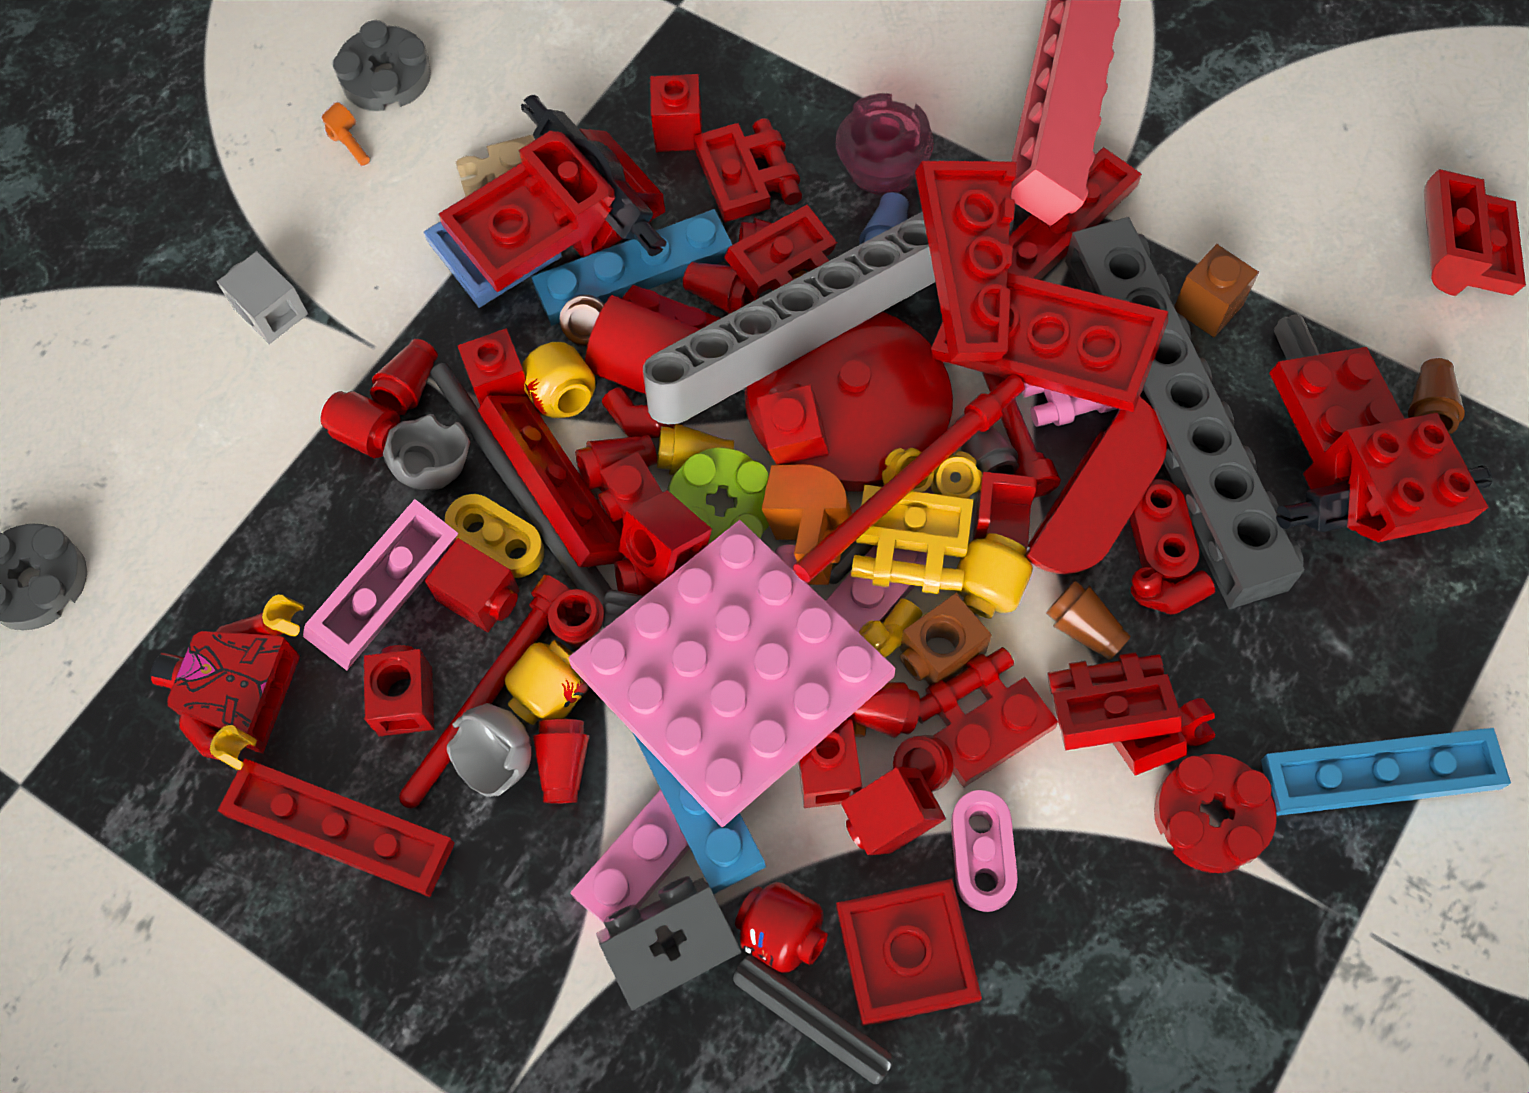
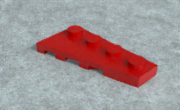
[915,161,1017,362]

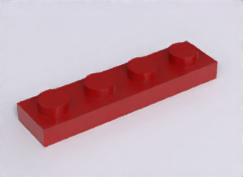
[1007,147,1142,280]
[478,396,624,568]
[217,758,455,897]

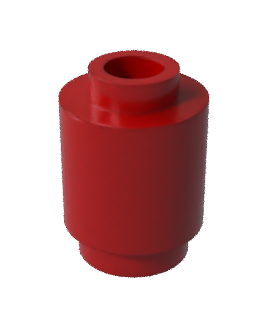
[321,391,400,458]

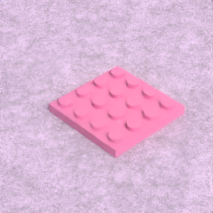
[568,520,895,828]

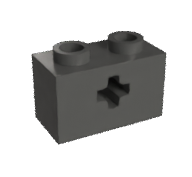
[596,876,741,1011]

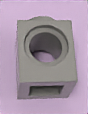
[216,251,308,344]

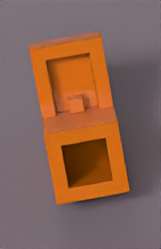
[762,464,853,585]

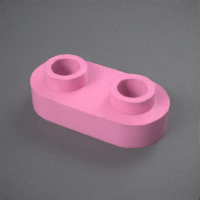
[951,790,1018,912]

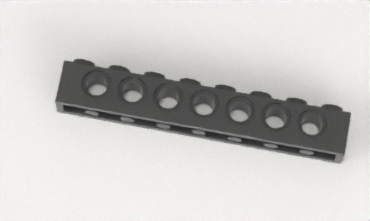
[1065,217,1305,609]

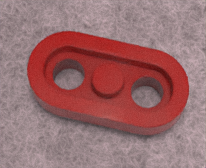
[1129,479,1199,584]

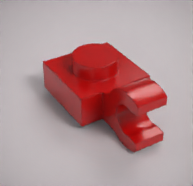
[1113,698,1215,776]

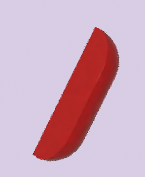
[1025,397,1167,574]

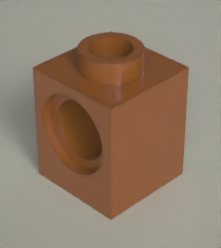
[900,593,992,686]

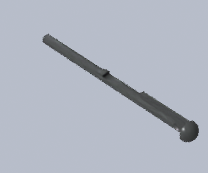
[430,363,612,628]

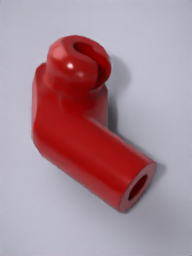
[602,388,674,439]
[1131,567,1215,615]

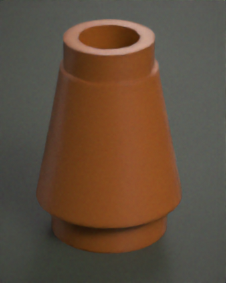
[1408,358,1465,435]
[1046,580,1131,661]

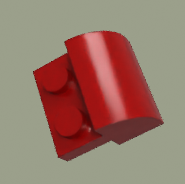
[1424,169,1526,296]
[585,285,721,395]

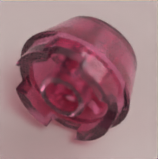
[836,93,934,195]

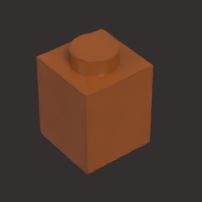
[1174,244,1259,338]

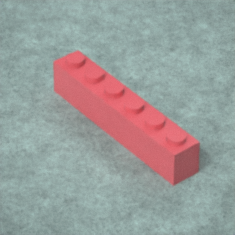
[1011,0,1121,226]

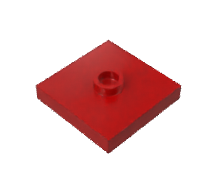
[836,879,982,1026]

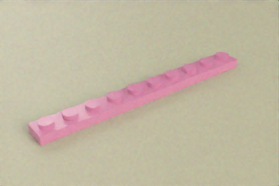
[570,487,934,924]

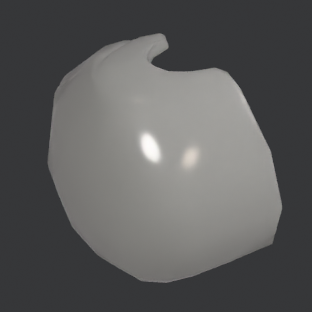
[383,414,470,490]
[446,703,532,797]

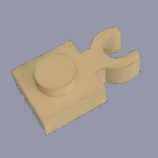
[456,134,534,196]

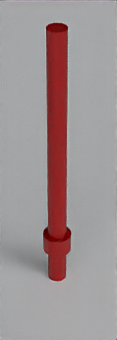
[793,374,1025,582]

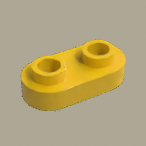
[444,494,544,578]

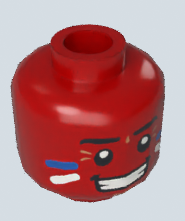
[735,882,828,973]

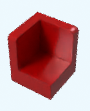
[973,472,1037,549]

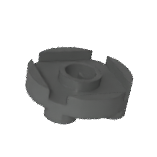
[333,20,430,111]
[0,524,87,630]

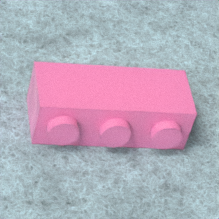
[303,499,458,671]

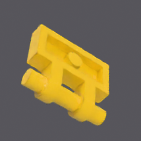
[851,485,974,594]

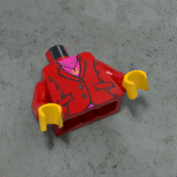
[151,595,304,770]

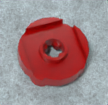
[1154,754,1277,873]

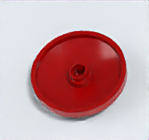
[745,312,953,492]

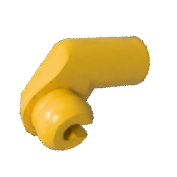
[858,598,923,658]

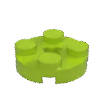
[667,448,769,545]

